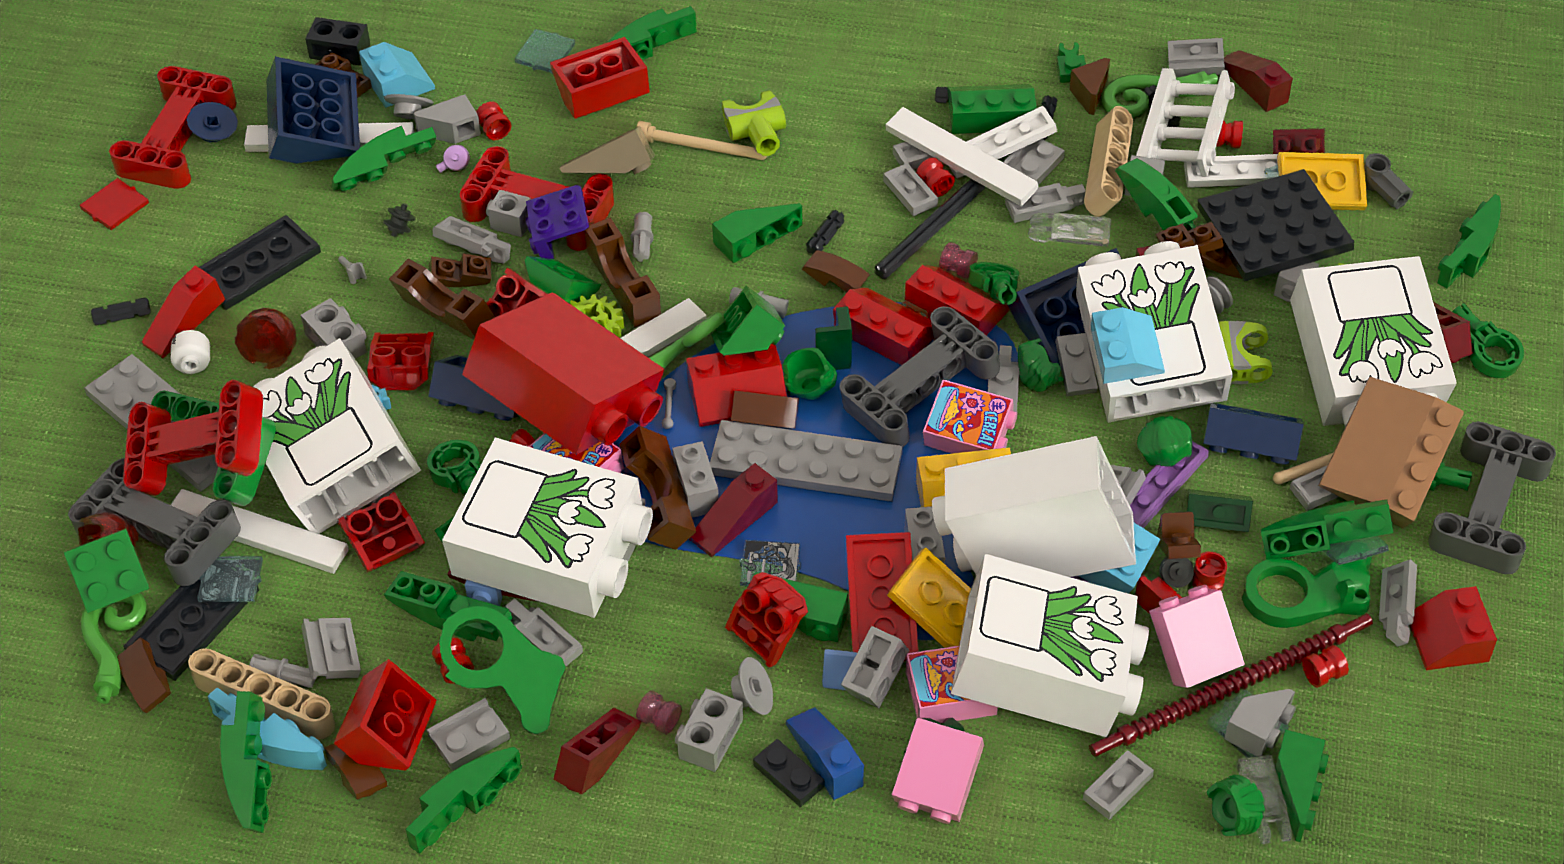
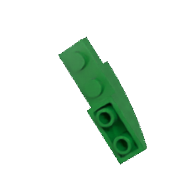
[607,6,697,60]
[331,126,436,191]
[1115,158,1199,231]
[1437,194,1501,289]
[1260,499,1394,560]
[384,571,513,641]
[220,691,272,833]
[405,747,522,854]

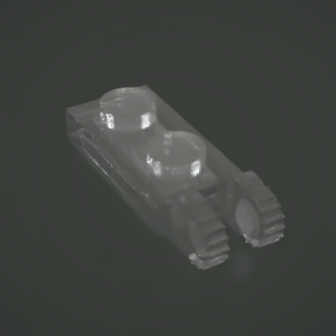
[1028,212,1111,247]
[1237,755,1292,844]

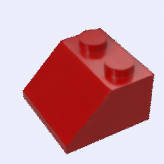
[1409,586,1497,670]

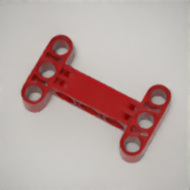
[109,66,237,189]
[459,146,614,251]
[123,380,263,496]

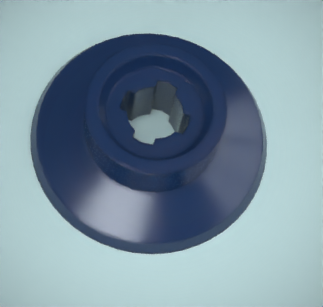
[187,102,238,142]

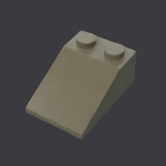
[559,126,655,175]

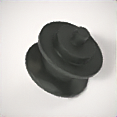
[383,203,415,237]
[1159,557,1194,588]

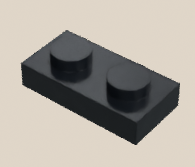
[753,739,825,807]

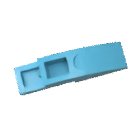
[208,688,327,770]

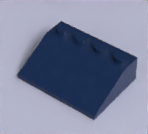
[266,56,360,164]
[1008,248,1122,365]

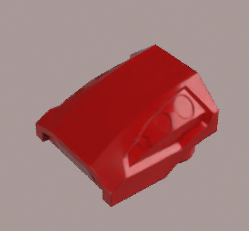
[486,268,548,317]
[367,332,434,390]
[337,492,425,572]
[725,572,808,668]

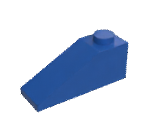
[786,707,864,800]

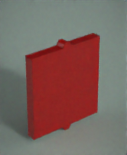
[80,178,149,230]

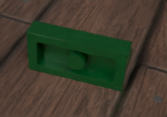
[815,306,852,370]
[1187,489,1253,532]

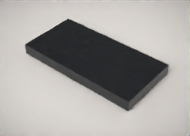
[199,215,321,310]
[123,561,259,681]

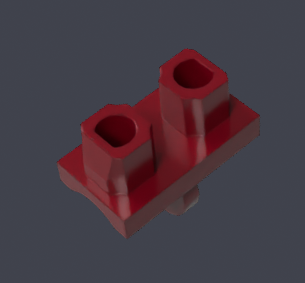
[1273,128,1325,154]

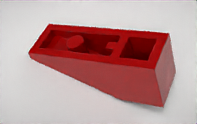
[141,265,226,359]

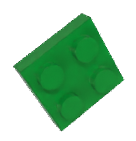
[63,528,150,613]

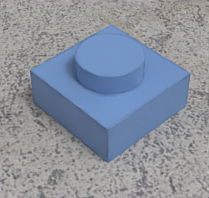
[465,580,502,606]

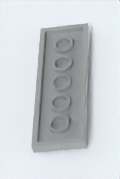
[84,354,219,492]
[710,420,902,502]

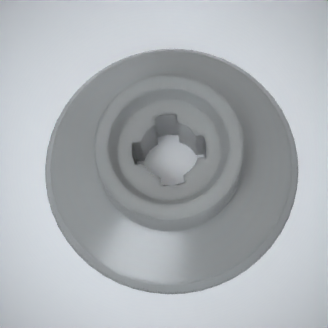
[384,94,434,119]
[731,657,773,715]

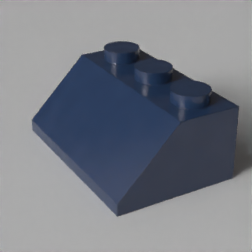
[428,355,520,421]
[1203,403,1304,464]

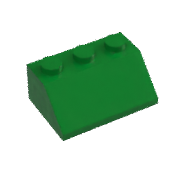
[947,84,1037,134]
[711,285,785,356]

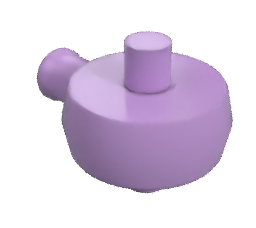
[436,145,470,173]

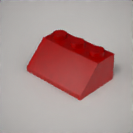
[550,37,650,119]
[905,265,1010,336]
[833,288,933,365]
[686,344,787,427]
[334,659,437,771]

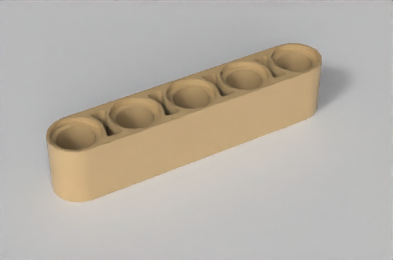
[1084,106,1133,217]
[188,648,335,739]

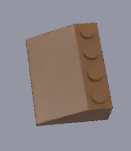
[1318,377,1464,528]

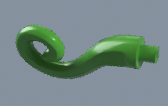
[1101,71,1218,117]
[650,312,724,369]
[81,593,146,704]

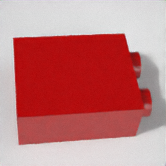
[462,292,665,455]

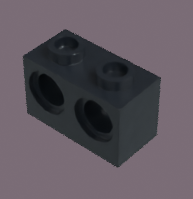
[305,17,371,66]

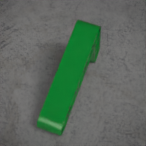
[151,390,276,506]

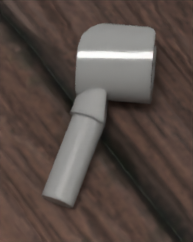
[338,256,367,284]

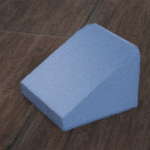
[822,649,857,690]

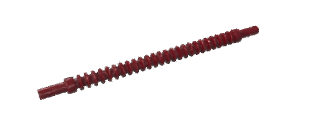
[1089,613,1373,757]

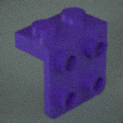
[526,185,589,259]

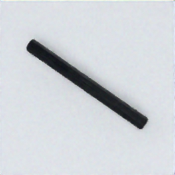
[874,179,986,279]

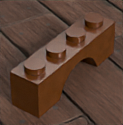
[584,217,661,328]
[389,258,495,340]
[619,426,696,550]

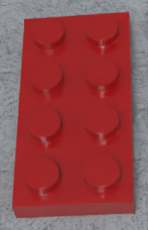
[846,532,918,661]

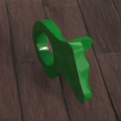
[1241,545,1372,628]
[439,605,566,734]

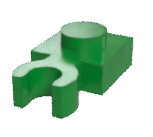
[1057,42,1086,83]

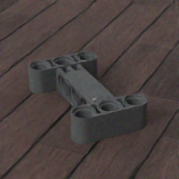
[840,306,1000,447]
[1428,421,1556,575]
[68,458,241,586]

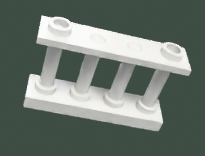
[1136,68,1235,177]

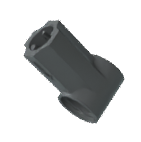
[1364,153,1413,209]

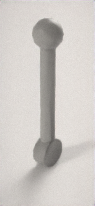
[662,378,676,429]

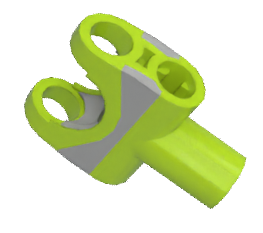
[722,90,786,156]
[1218,321,1273,384]

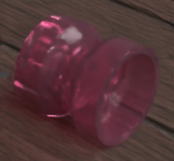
[939,242,978,279]
[636,690,682,735]

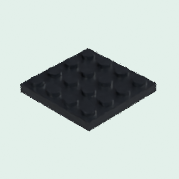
[1197,169,1354,281]

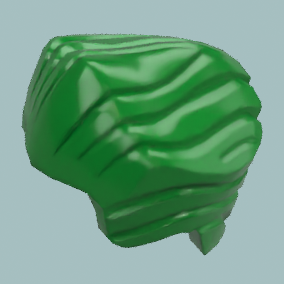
[1018,338,1064,392]
[782,347,837,400]
[1137,416,1192,467]
[1206,774,1265,836]

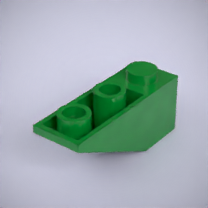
[712,203,803,263]
[1274,729,1329,842]

